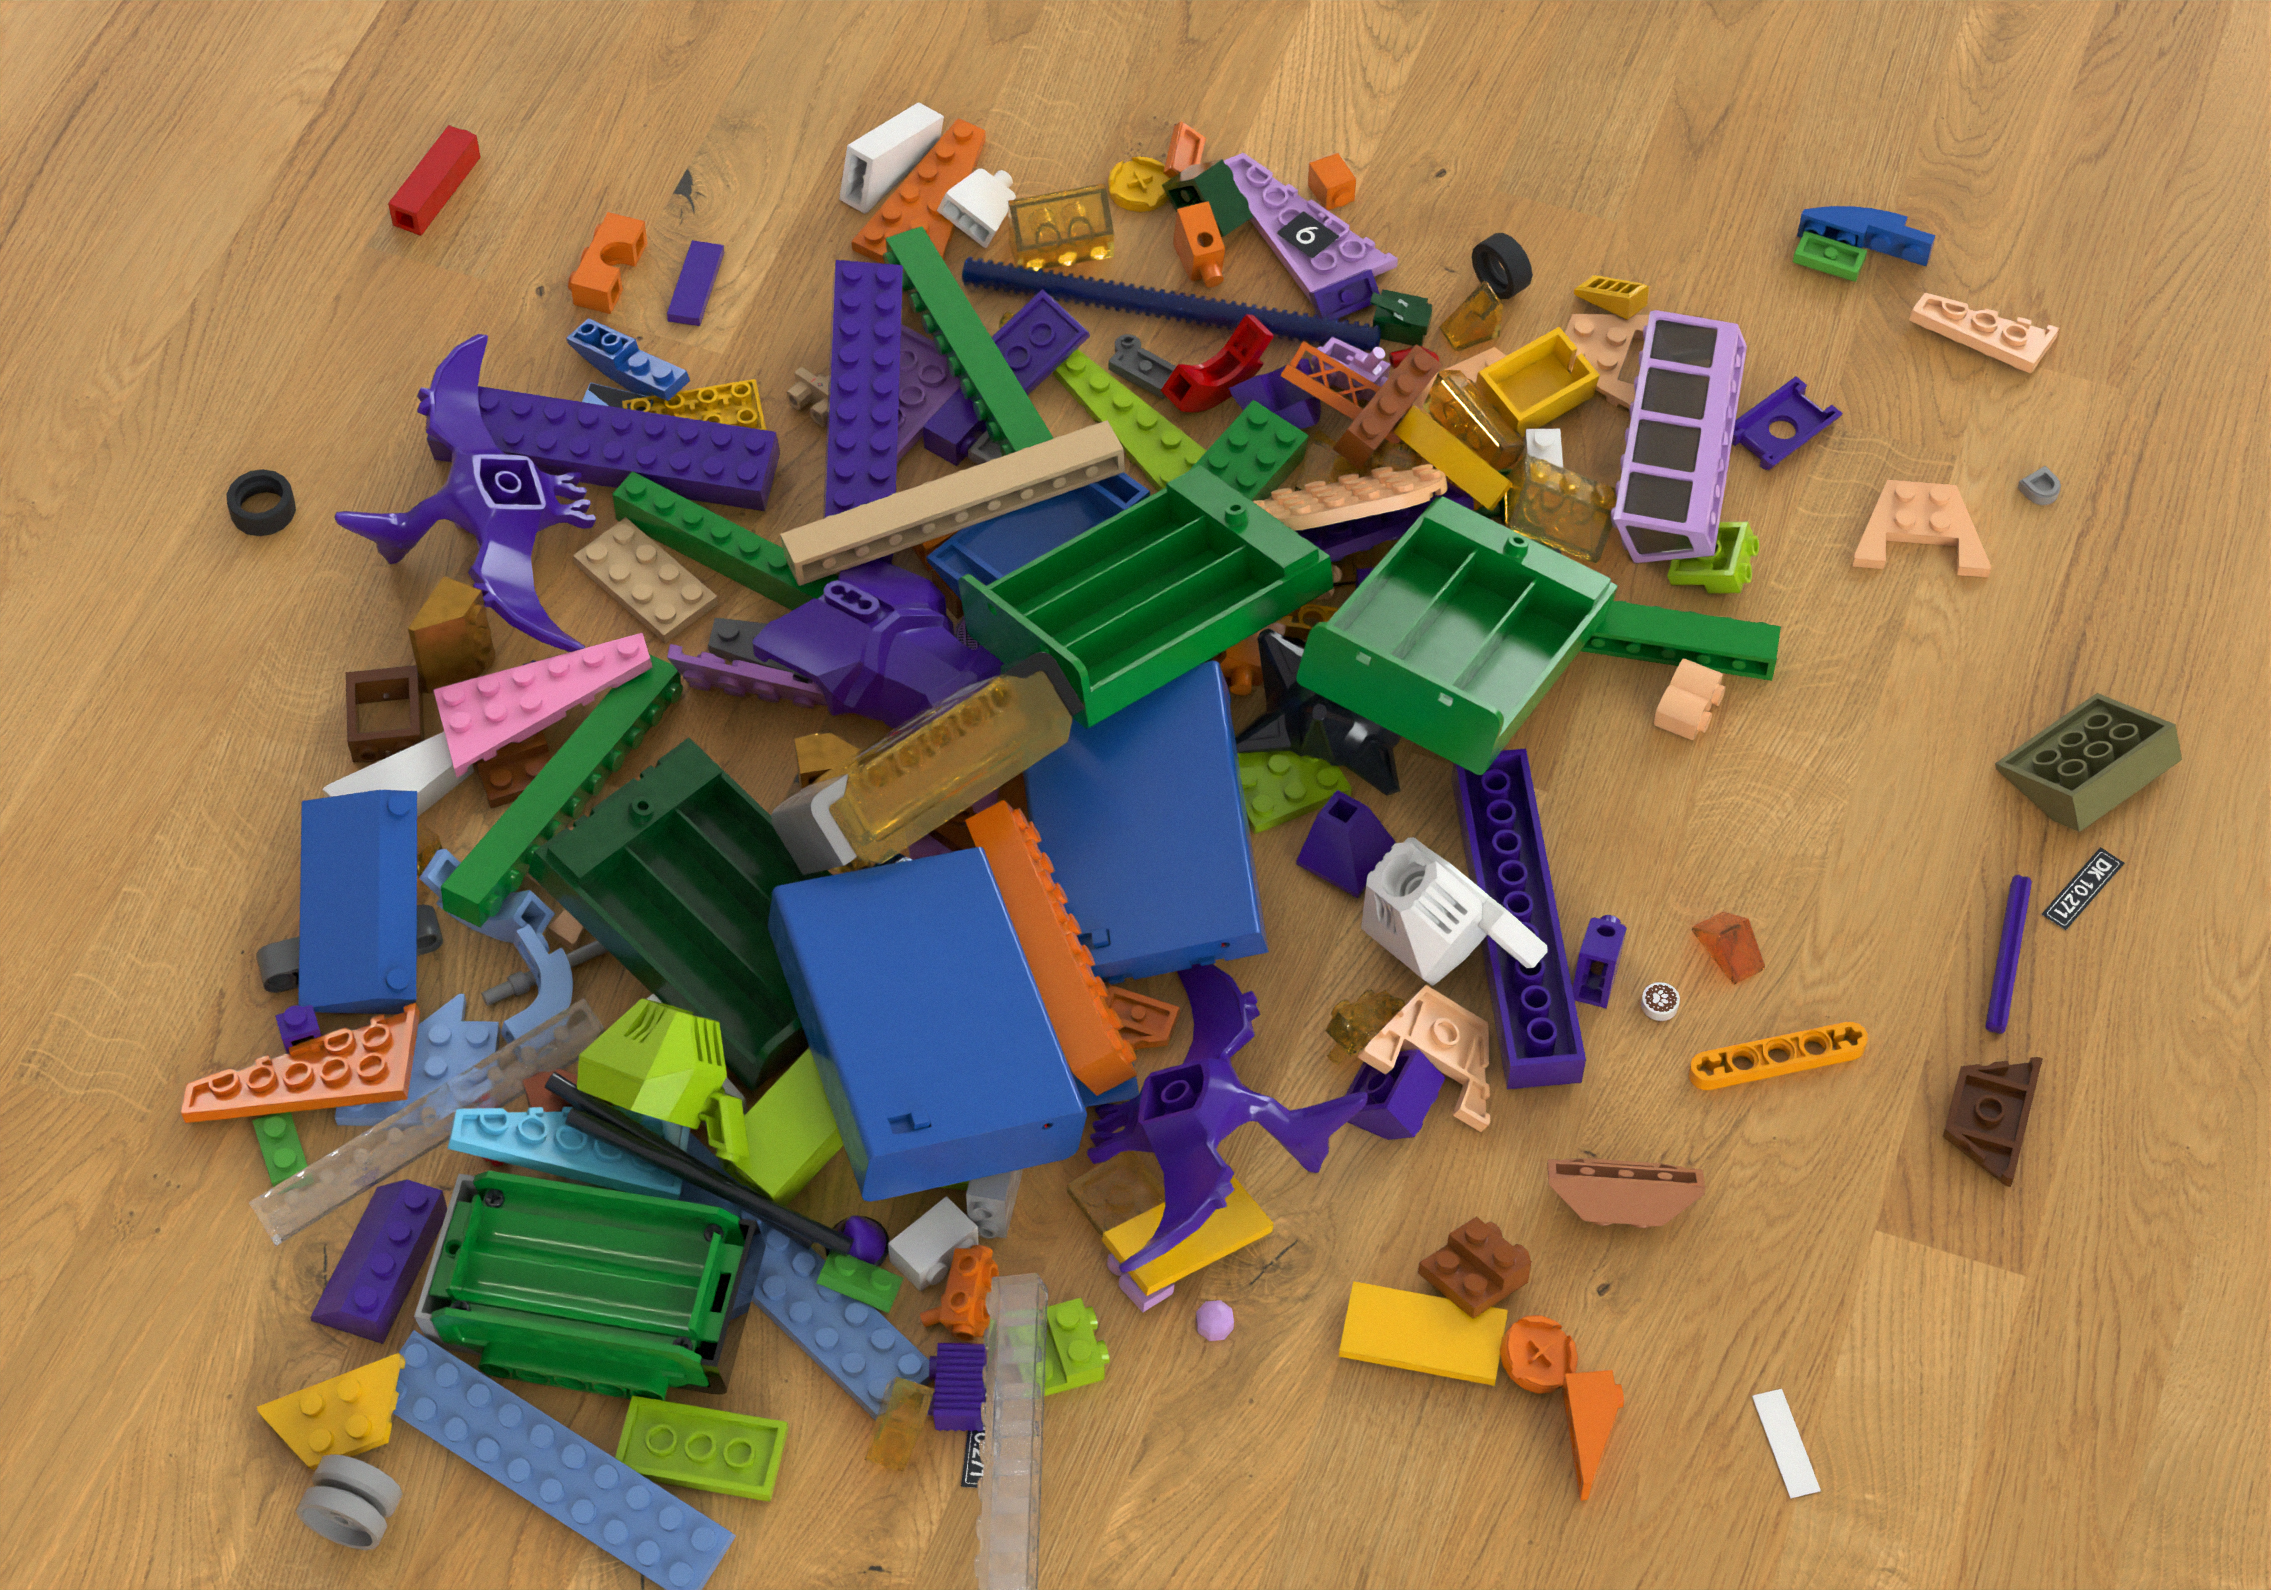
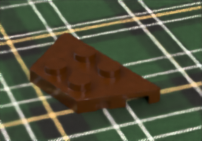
[1943,1057,2043,1187]

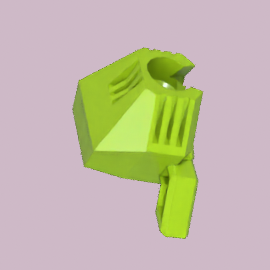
[577,998,750,1162]

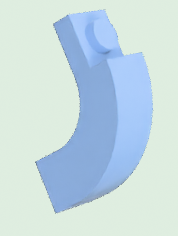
[419,849,555,943]
[501,924,573,1064]

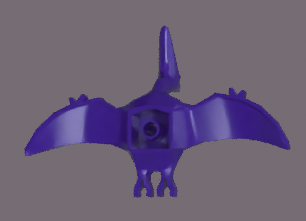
[334,334,596,652]
[1087,963,1368,1273]

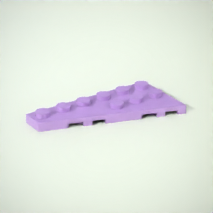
[1224,153,1398,303]

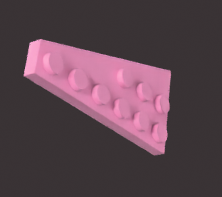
[434,633,652,778]

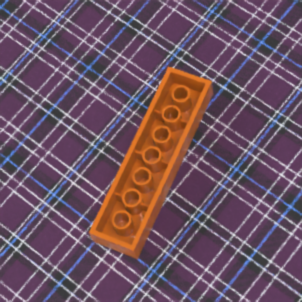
[965,800,1137,1096]

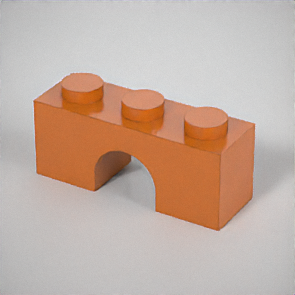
[568,212,648,314]

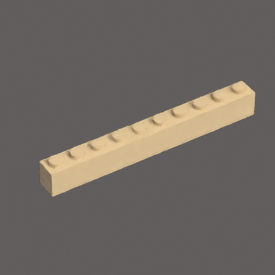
[780,420,1125,586]

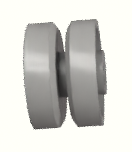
[296,1454,403,1550]

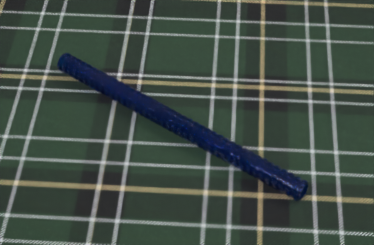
[962,256,1381,353]

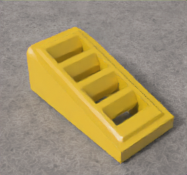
[1574,275,1649,320]

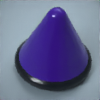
[825,1215,890,1267]

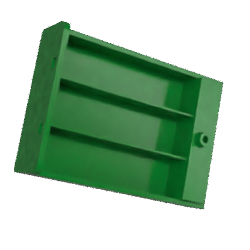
[958,465,1334,729]
[1296,496,1618,775]

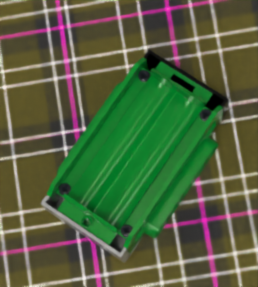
[414,1171,766,1401]

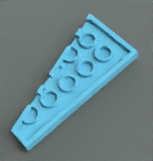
[447,1106,690,1200]

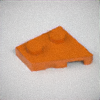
[1104,984,1181,1050]

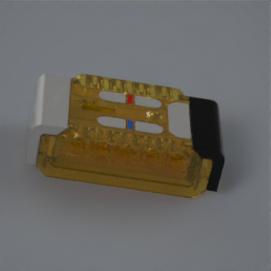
[771,652,1084,875]

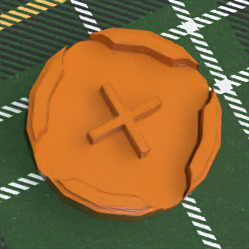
[1500,1315,1578,1394]

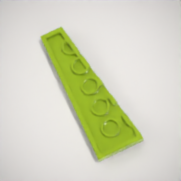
[1053,349,1206,492]

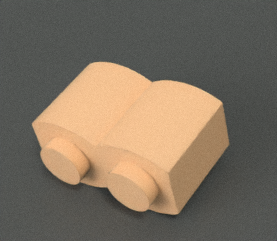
[1654,658,1726,740]

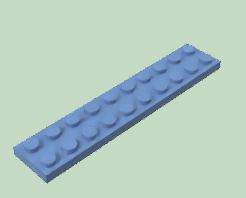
[678,1132,932,1424]
[393,1330,736,1590]

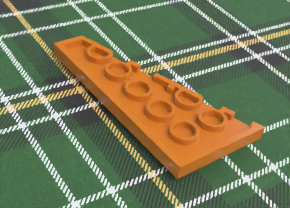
[181,1003,420,1123]

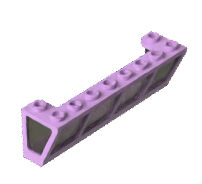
[1611,310,1747,563]

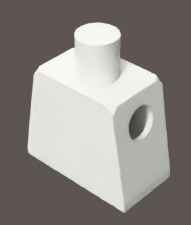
[937,169,1016,249]

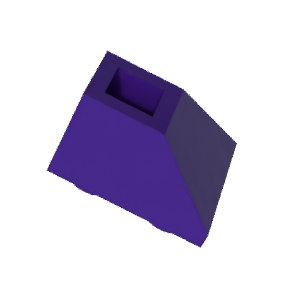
[1296,790,1396,898]

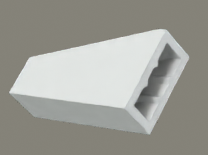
[839,102,944,214]
[323,732,474,817]

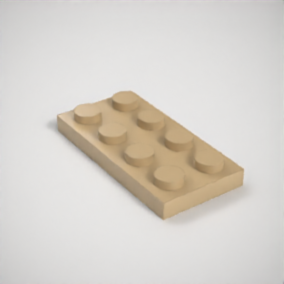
[573,517,718,644]

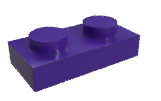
[1309,269,1380,324]

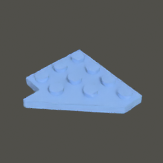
[335,994,501,1127]

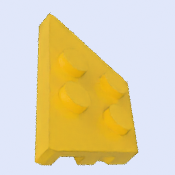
[257,1353,406,1471]

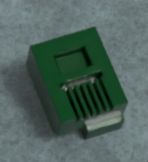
[1370,289,1432,346]

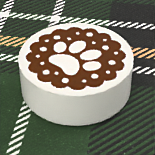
[1641,982,1680,1021]

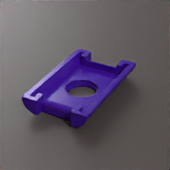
[1732,376,1843,470]

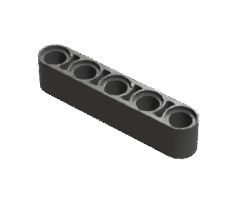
[256,904,443,993]

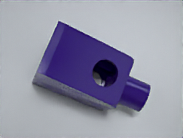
[1572,915,1627,1009]

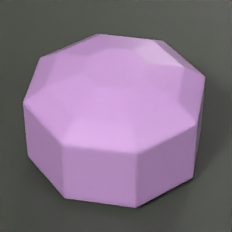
[1196,1300,1234,1341]

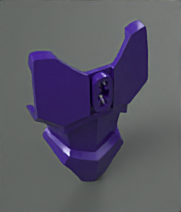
[752,559,1028,751]

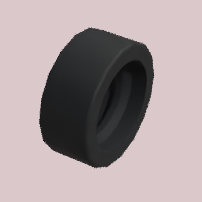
[1471,233,1533,299]
[226,469,296,536]

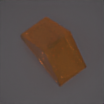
[1692,912,1765,985]

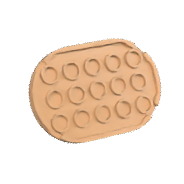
[1253,464,1448,531]

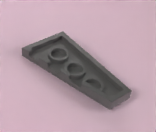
[708,618,812,684]

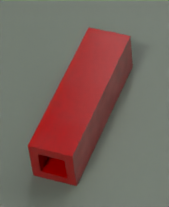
[388,125,481,236]

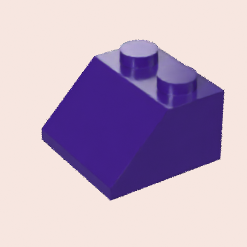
[1345,1049,1445,1140]

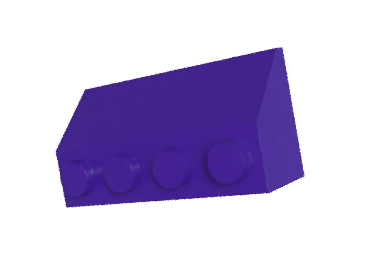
[310,1179,447,1344]

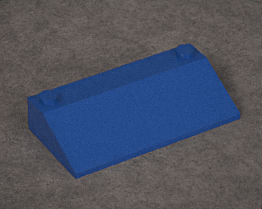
[926,472,1150,600]
[298,790,417,1014]

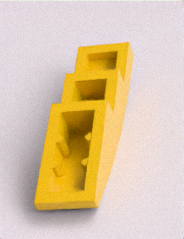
[1393,405,1513,511]

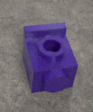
[275,1005,322,1054]

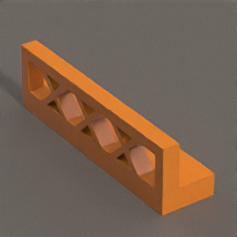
[1280,341,1412,446]

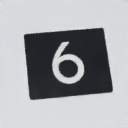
[1277,211,1339,258]

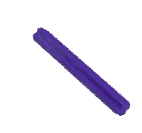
[1985,875,2032,1034]

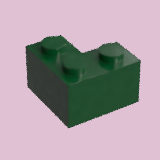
[1162,159,1253,237]

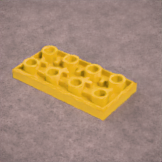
[622,379,766,430]
[1102,1175,1274,1296]
[1339,1281,1508,1386]

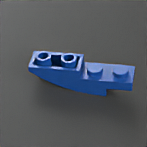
[1797,206,1936,266]
[566,318,690,401]

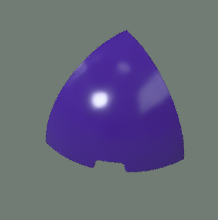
[1229,358,1321,429]

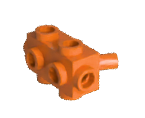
[920,1245,999,1341]

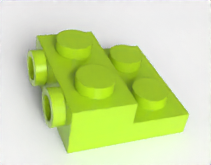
[1667,521,1759,593]
[1006,1298,1110,1401]

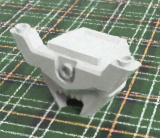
[1361,837,1548,986]

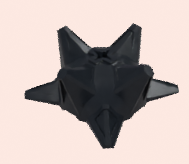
[1235,628,1401,796]

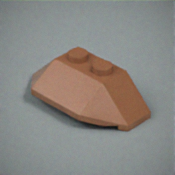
[1547,1158,1705,1228]

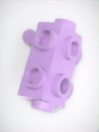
[1311,337,1391,401]

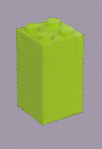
[715,1047,844,1207]

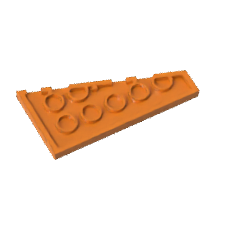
[851,118,986,264]

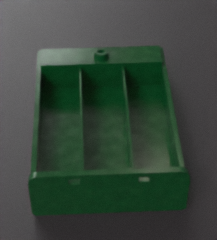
[528,737,833,1092]

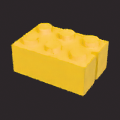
[1473,327,1600,443]

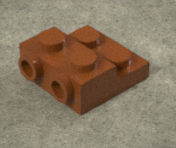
[475,730,551,809]
[1418,1216,1532,1319]

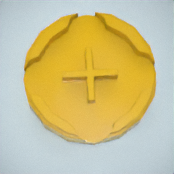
[1108,156,1171,212]

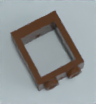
[346,665,424,762]

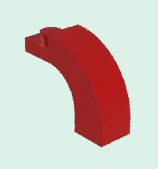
[1160,314,1274,413]

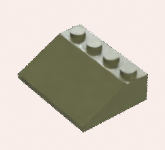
[1995,693,2182,832]

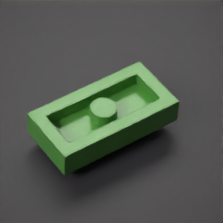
[1793,231,1868,282]
[252,1112,311,1190]
[816,1250,904,1313]

